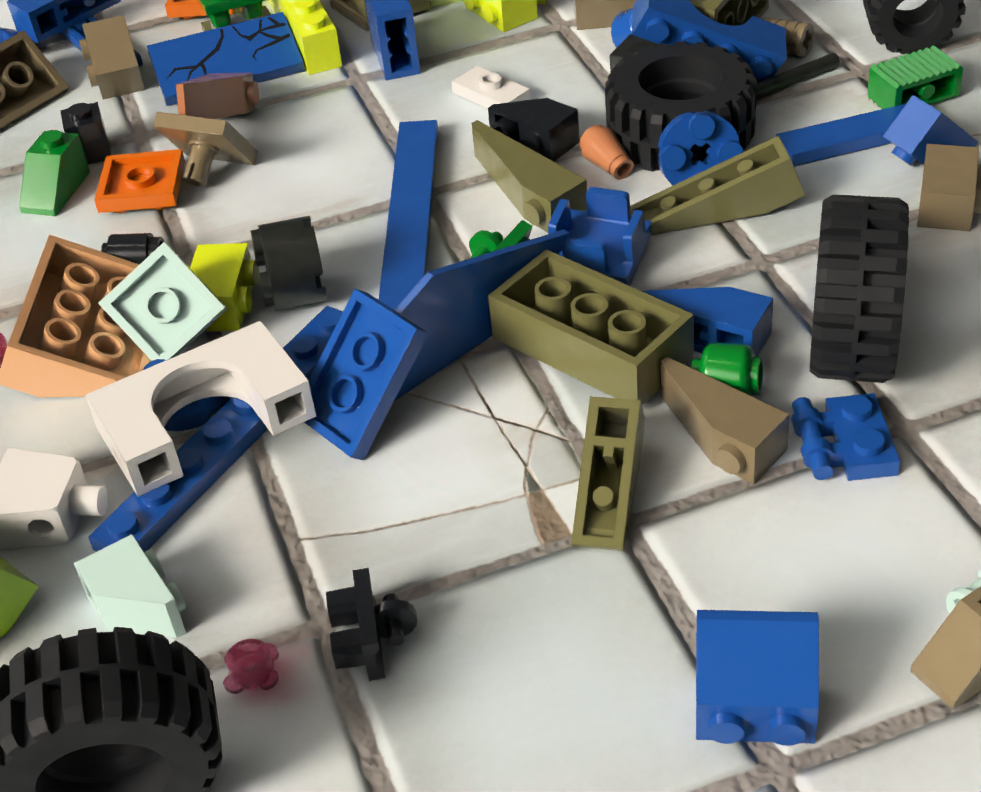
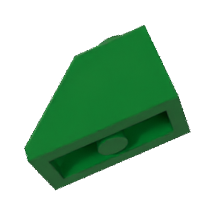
[19,130,90,216]

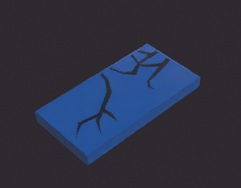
[147,12,305,106]

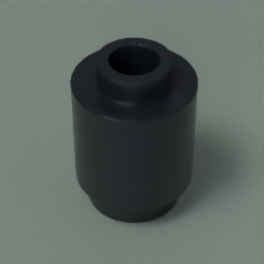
[101,233,164,264]

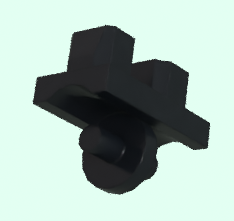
[326,568,418,681]

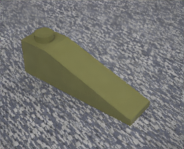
[471,120,587,233]
[630,136,806,235]

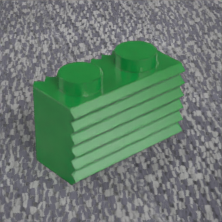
[867,45,963,109]

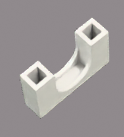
[85,321,316,497]

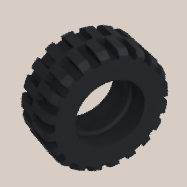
[605,41,757,172]
[809,194,909,383]
[0,627,223,792]

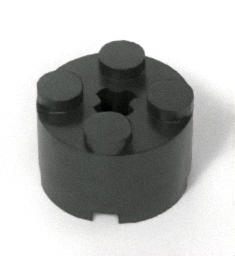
[250,215,327,311]

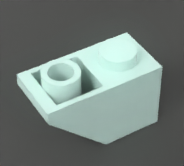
[74,534,187,638]

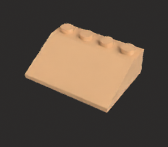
[0,234,151,398]

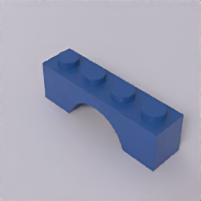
[632,0,787,81]

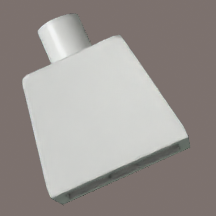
[0,448,108,550]

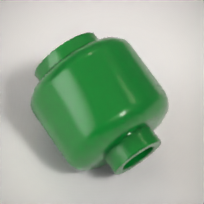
[691,342,763,397]

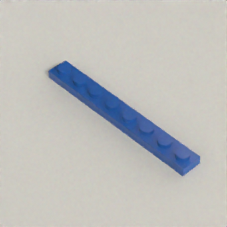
[88,306,343,552]

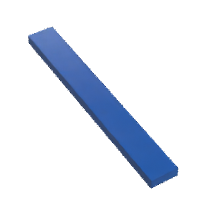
[378,120,439,310]

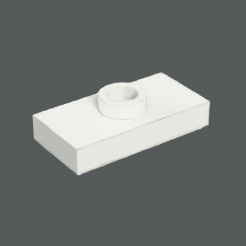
[452,66,531,108]

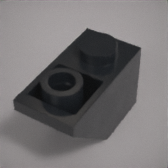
[488,98,580,162]

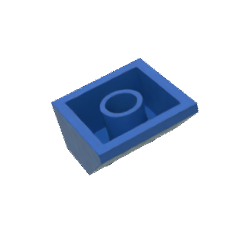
[696,610,819,746]

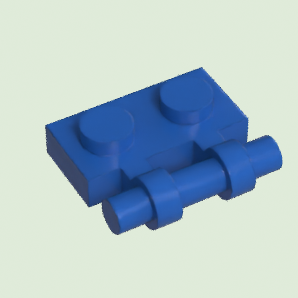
[791,393,900,481]

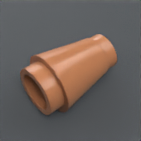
[579,125,634,180]

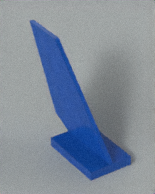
[304,229,570,460]

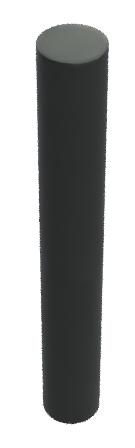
[757,52,840,99]

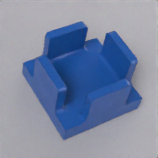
[548,187,652,286]

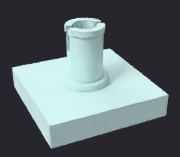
[98,242,228,361]

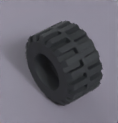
[863,0,966,54]

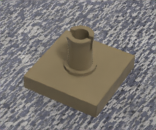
[153,112,258,187]

